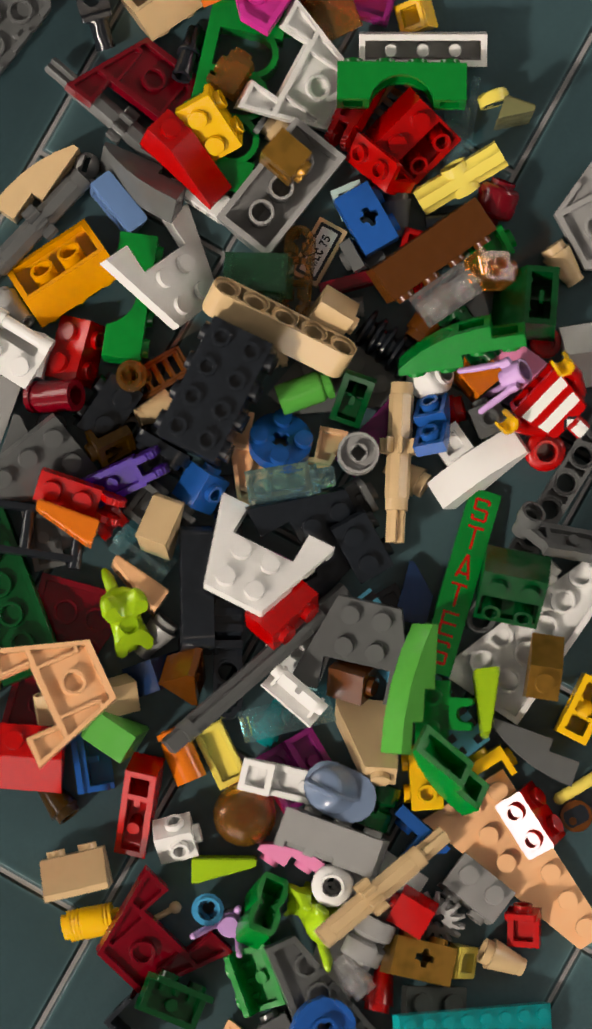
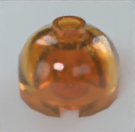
[213,784,276,847]

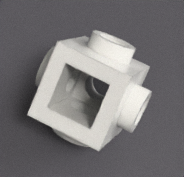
[152,811,203,865]

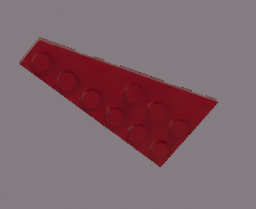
[1,573,112,725]

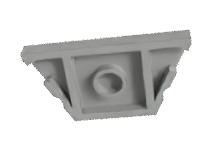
[553,161,592,271]

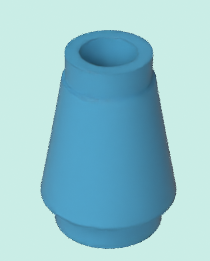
[192,893,224,926]

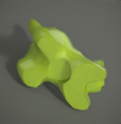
[99,568,154,658]
[283,881,343,972]

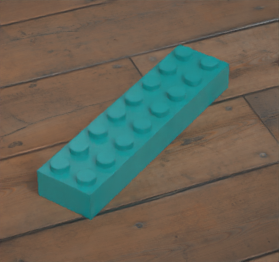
[392,1001,552,1029]

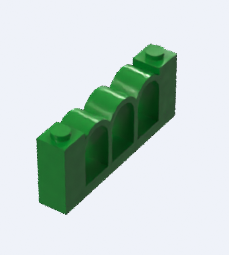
[173,0,291,196]

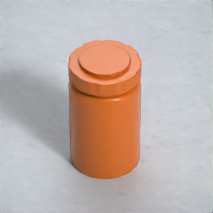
[156,727,207,787]

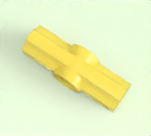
[412,141,509,215]

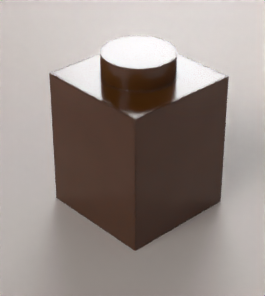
[326,659,379,706]

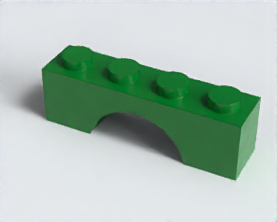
[337,57,467,110]
[101,231,164,367]

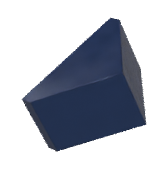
[122,650,179,697]

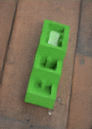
[380,623,438,755]

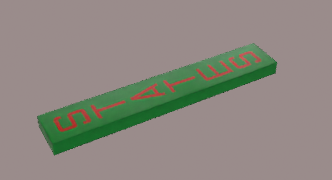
[430,490,502,679]

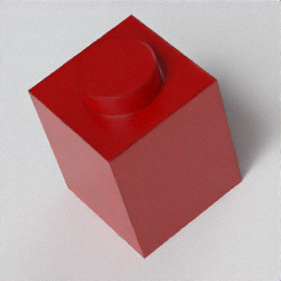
[386,884,439,940]

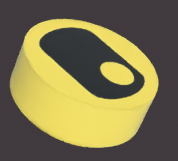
[477,87,509,110]

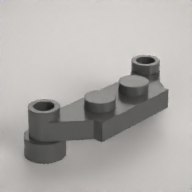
[512,501,592,563]

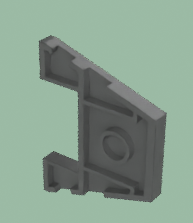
[292,594,406,705]

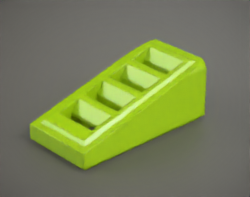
[472,666,500,739]
[191,855,257,884]

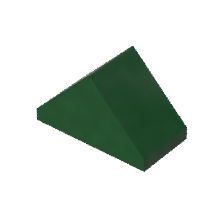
[329,369,377,429]

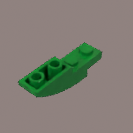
[398,314,527,378]

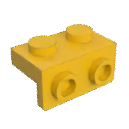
[175,83,245,162]
[401,744,444,811]

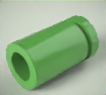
[274,371,336,416]

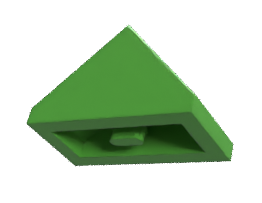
[80,711,149,763]

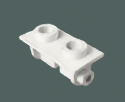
[260,664,329,728]

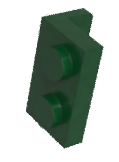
[134,969,214,1029]

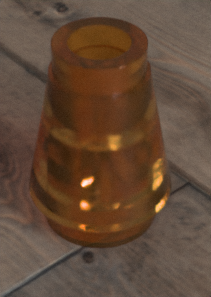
[116,360,152,392]

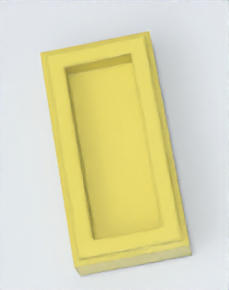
[195,719,243,791]

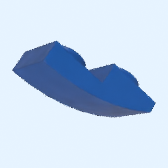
[413,393,450,457]

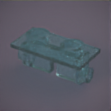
[108,524,178,584]

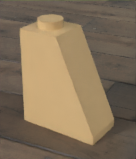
[334,699,398,786]

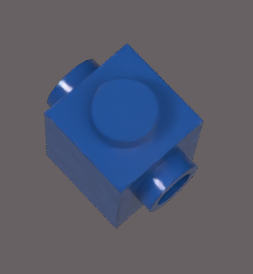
[172,461,230,516]

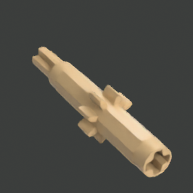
[379,381,416,544]
[314,827,451,948]

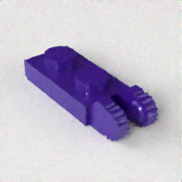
[81,445,170,508]

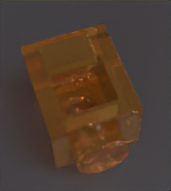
[206,47,254,102]
[464,248,518,291]

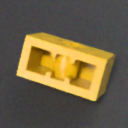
[553,673,592,746]

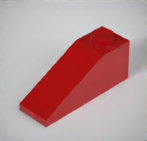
[140,108,232,209]
[114,751,165,859]

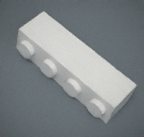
[359,32,488,67]

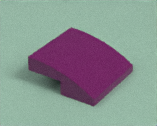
[255,727,331,814]

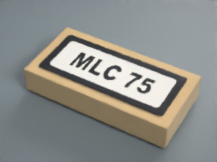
[289,217,348,288]

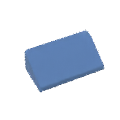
[89,171,148,233]

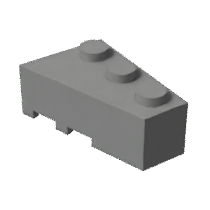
[273,804,390,878]

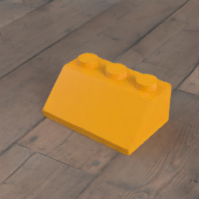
[7,219,116,328]

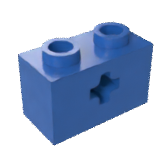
[333,181,401,259]

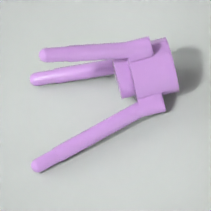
[457,356,532,414]
[190,905,243,958]

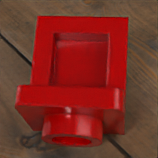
[505,902,541,949]

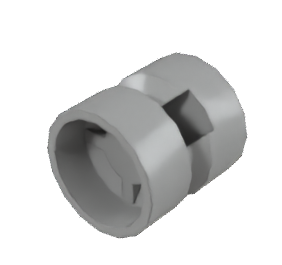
[337,432,380,476]
[340,913,397,969]

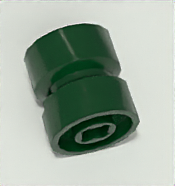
[358,784,403,833]

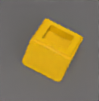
[394,0,438,32]

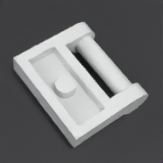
[0,307,56,390]

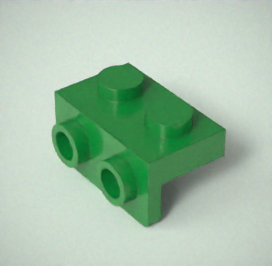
[224,940,286,1018]

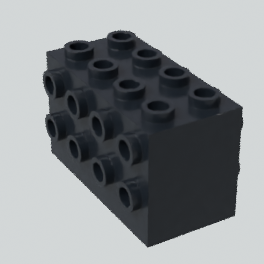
[154,316,279,468]

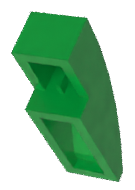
[412,724,490,816]

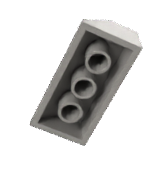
[216,117,346,261]

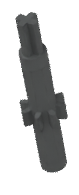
[44,57,169,175]
[0,168,91,278]

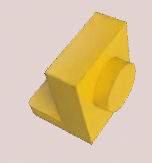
[469,744,518,776]

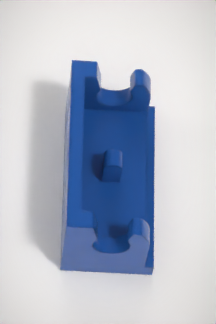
[70,732,116,795]

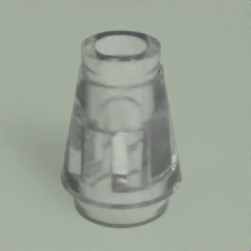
[332,953,377,1002]

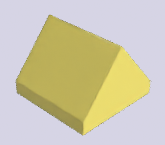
[449,942,479,979]

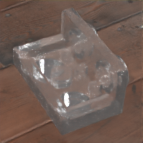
[408,262,483,328]

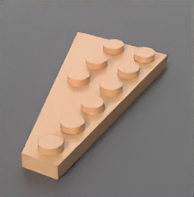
[422,769,592,950]

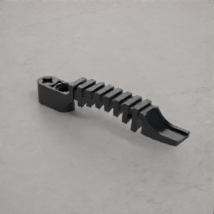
[213,475,243,721]

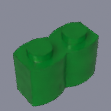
[236,871,289,950]

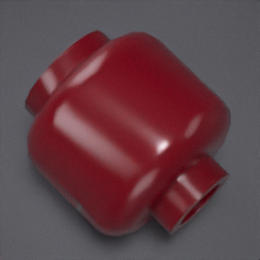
[476,176,520,226]

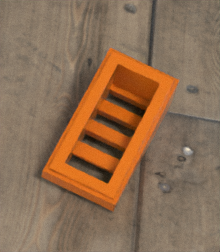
[36,499,100,549]

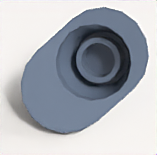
[304,760,377,823]

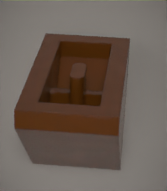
[158,647,206,706]

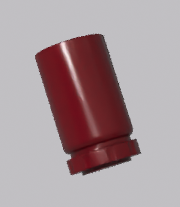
[23,379,85,413]

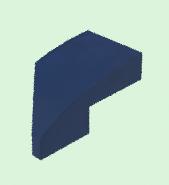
[397,560,433,624]

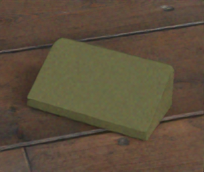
[494,95,536,130]

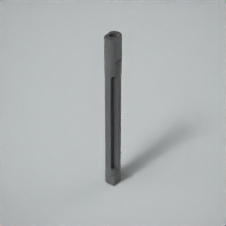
[161,582,353,754]

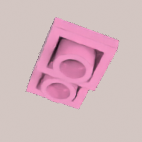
[258,841,326,875]

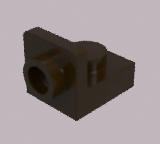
[84,425,138,468]

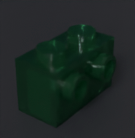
[223,252,295,303]

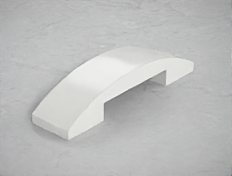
[237,757,310,805]

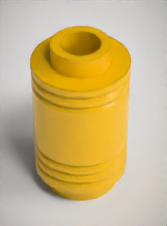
[60,902,119,942]

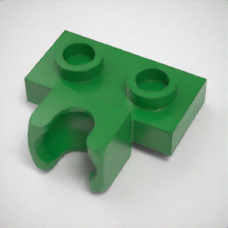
[415,680,475,743]

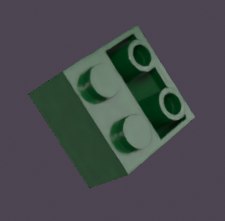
[491,265,560,342]
[473,545,551,629]

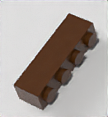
[366,197,497,304]

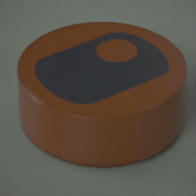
[559,799,592,832]

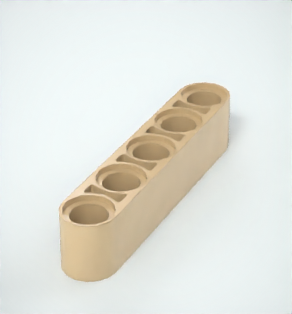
[202,276,357,378]

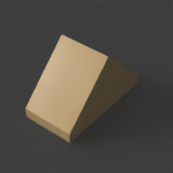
[135,492,185,561]

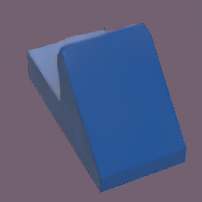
[393,803,451,855]

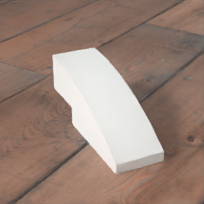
[427,431,530,509]

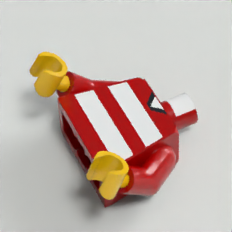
[494,351,590,439]

